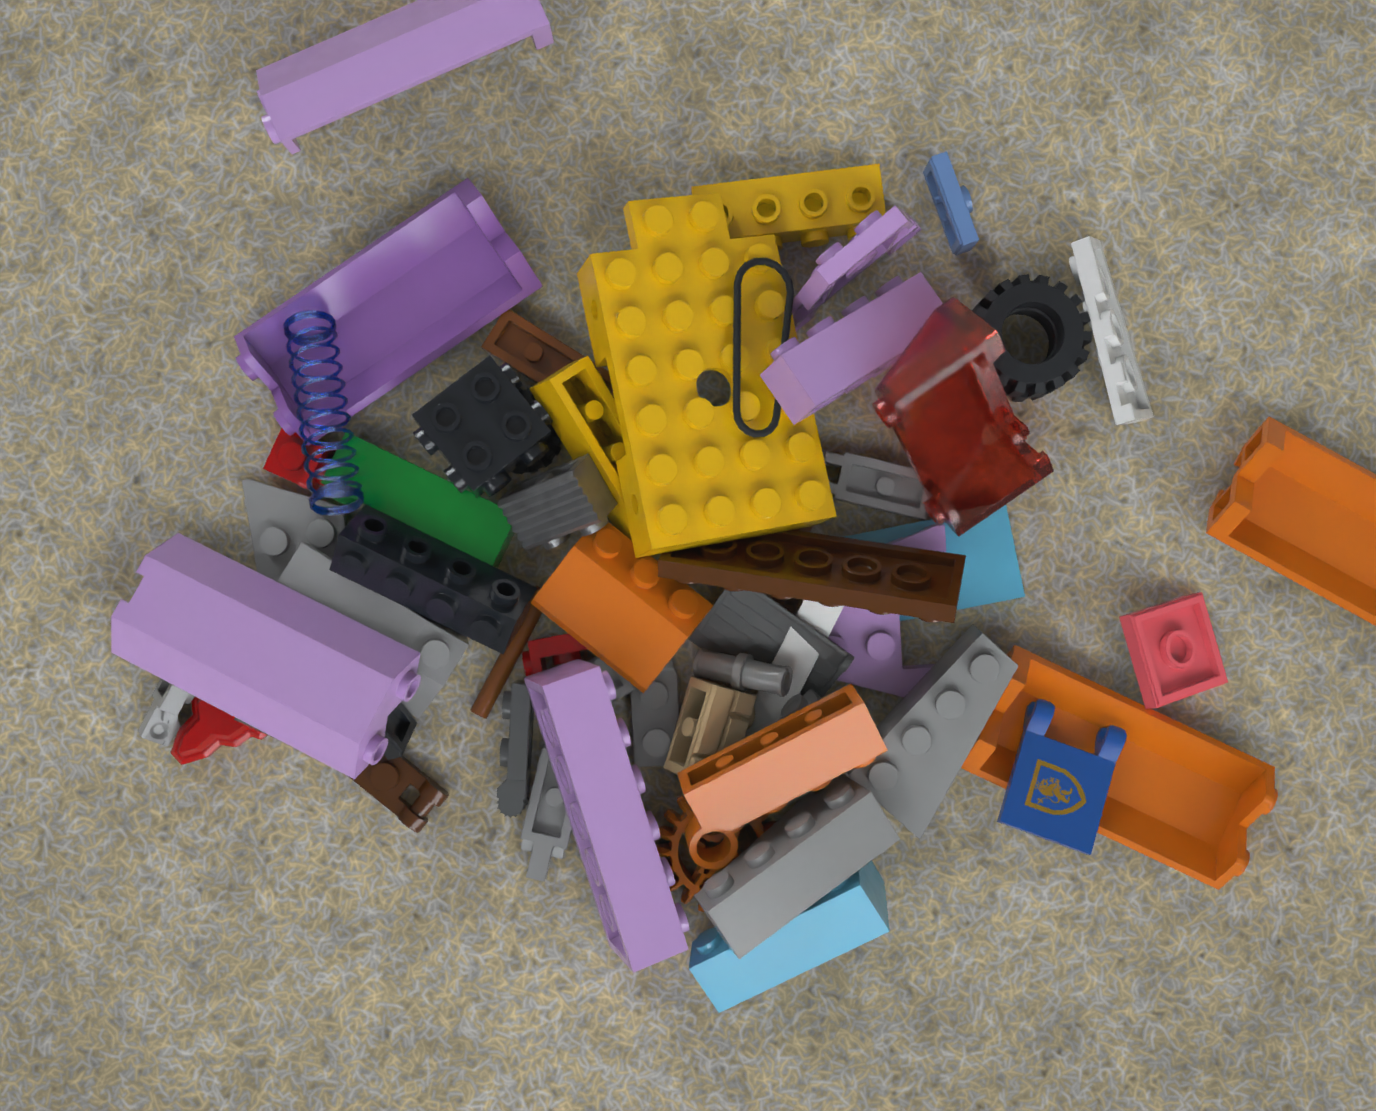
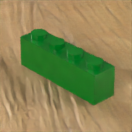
[321,432,515,567]

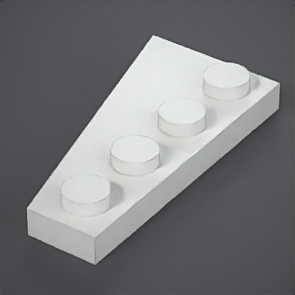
[1069,236,1154,425]

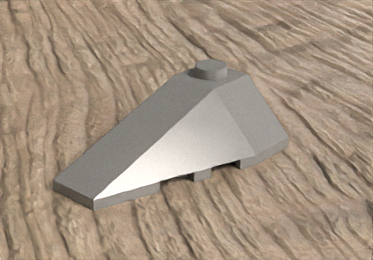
[277,541,469,719]

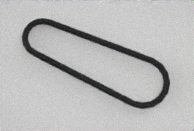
[733,258,794,437]

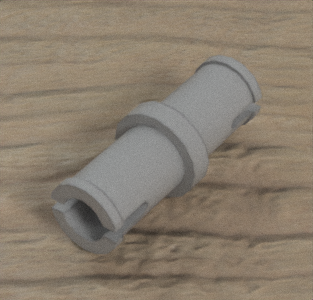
[693,648,792,697]

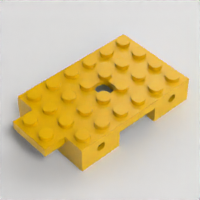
[577,192,837,558]

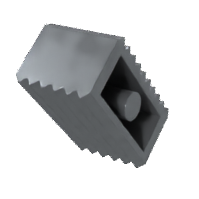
[498,454,617,550]

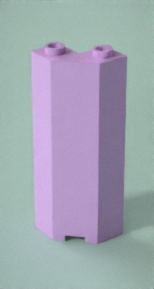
[256,0,554,154]
[111,533,421,779]

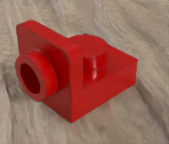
[263,428,336,493]
[522,633,587,677]

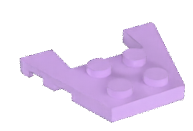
[792,206,922,331]
[828,523,946,697]

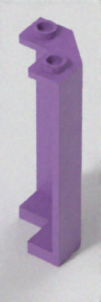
[234,178,543,446]

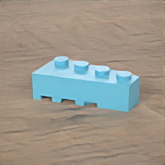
[689,861,890,1013]

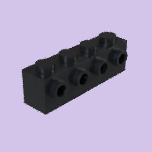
[329,504,538,655]

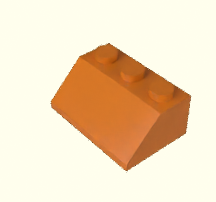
[531,522,714,694]

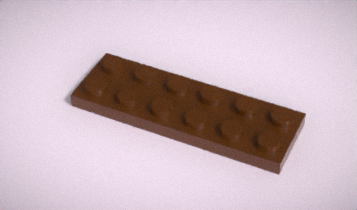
[658,530,966,623]

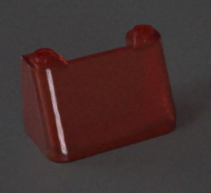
[872,297,1054,537]

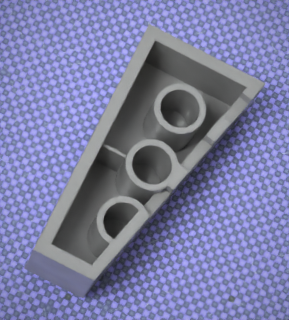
[847,624,1018,840]
[694,774,900,959]

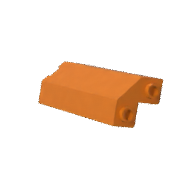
[1206,416,1376,626]
[961,645,1278,890]

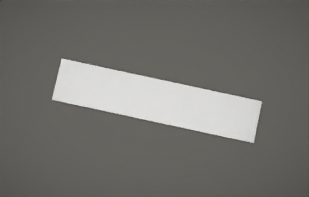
[746,600,844,736]

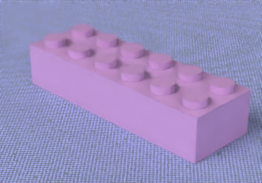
[524,659,689,973]

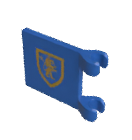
[997,699,1127,855]

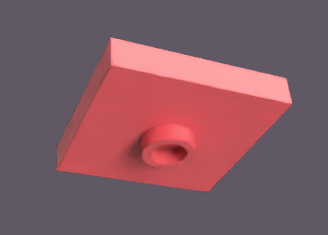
[1119,592,1228,709]

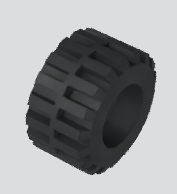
[961,274,1092,402]

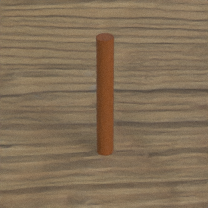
[470,585,542,719]

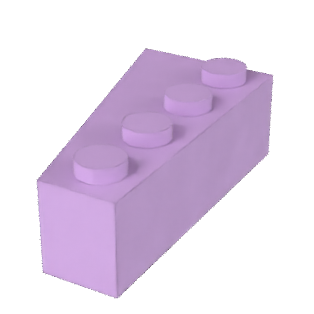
[760,272,954,425]

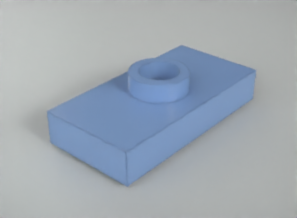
[923,151,979,256]

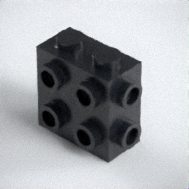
[412,355,553,498]

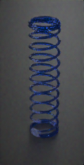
[283,310,364,516]

